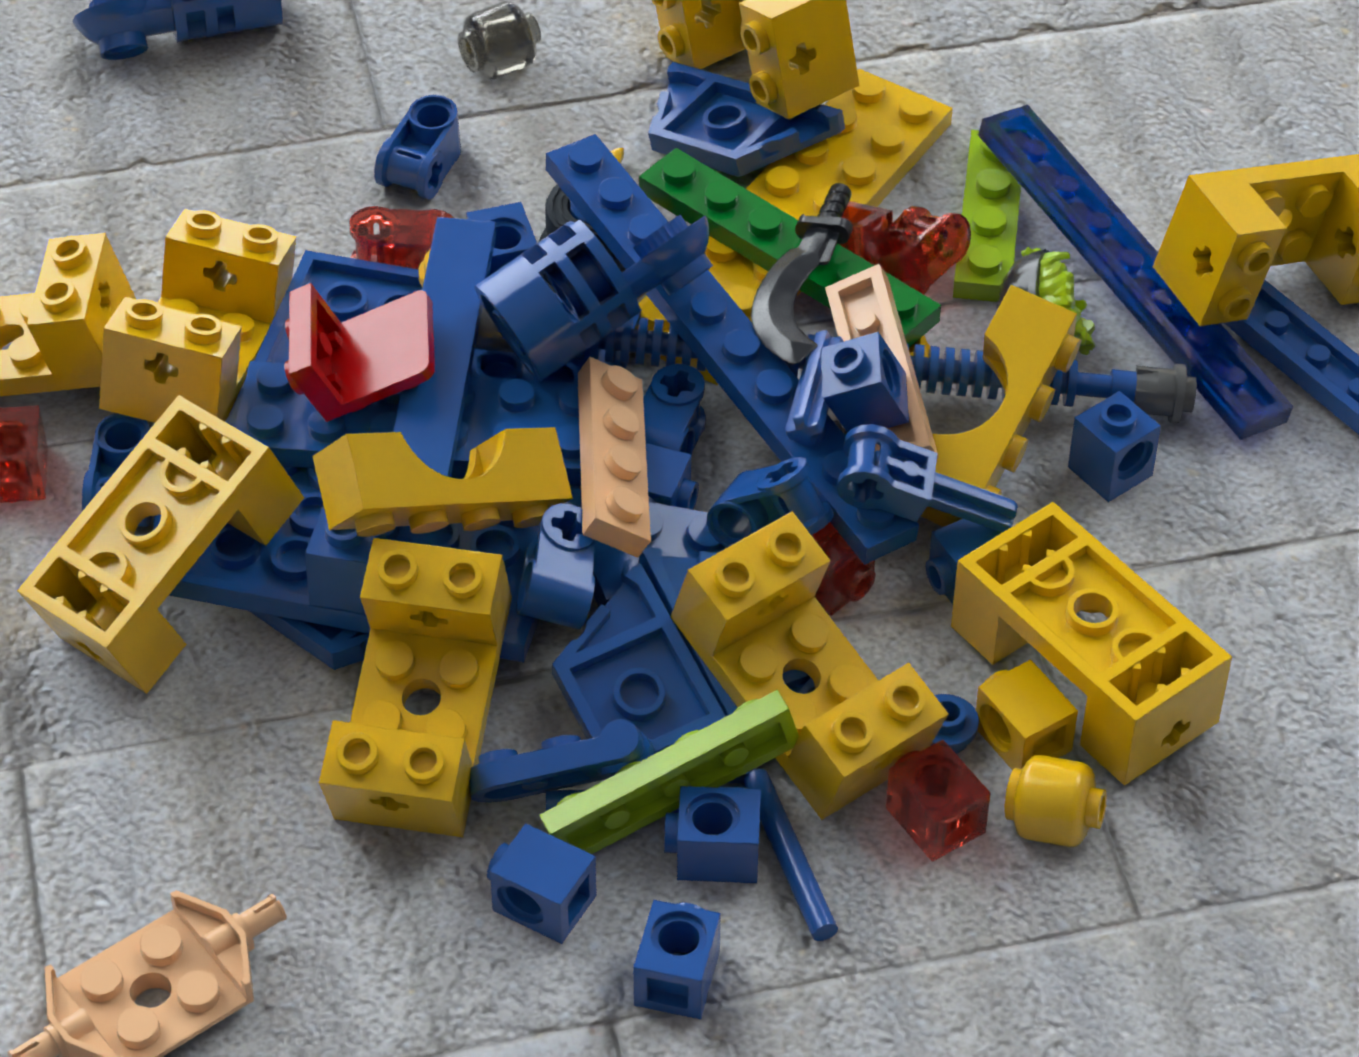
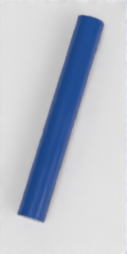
[743,769,838,941]

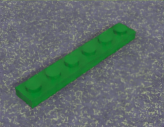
[639,148,941,347]

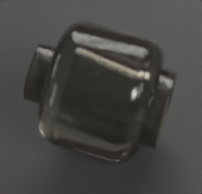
[457,1,541,80]

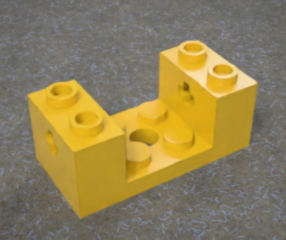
[652,0,860,119]
[1153,154,1359,326]
[99,209,297,423]
[0,233,136,397]
[17,395,305,694]
[951,502,1232,786]
[671,511,948,820]
[319,538,512,838]

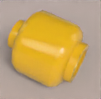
[1004,755,1107,847]

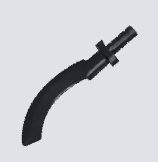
[751,183,853,364]

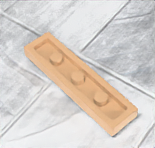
[825,264,939,459]
[578,357,651,558]

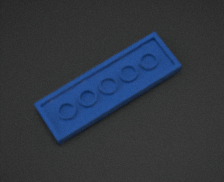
[235,361,581,486]

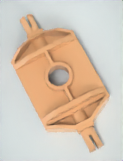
[7,890,287,1057]

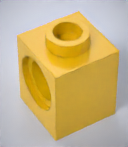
[976,659,1078,770]

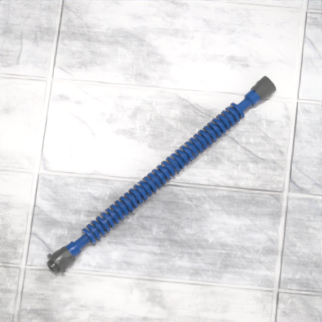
[475,307,1196,423]

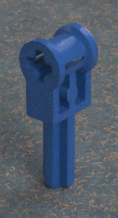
[837,424,1018,533]

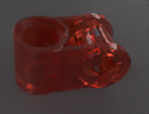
[349,206,454,270]
[865,206,971,295]

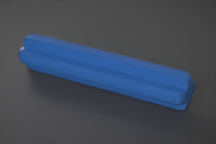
[785,330,843,447]

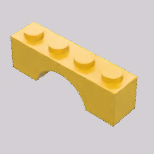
[921,285,1081,527]
[312,427,573,537]

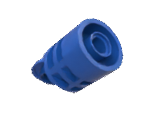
[72,0,283,60]
[474,215,713,382]

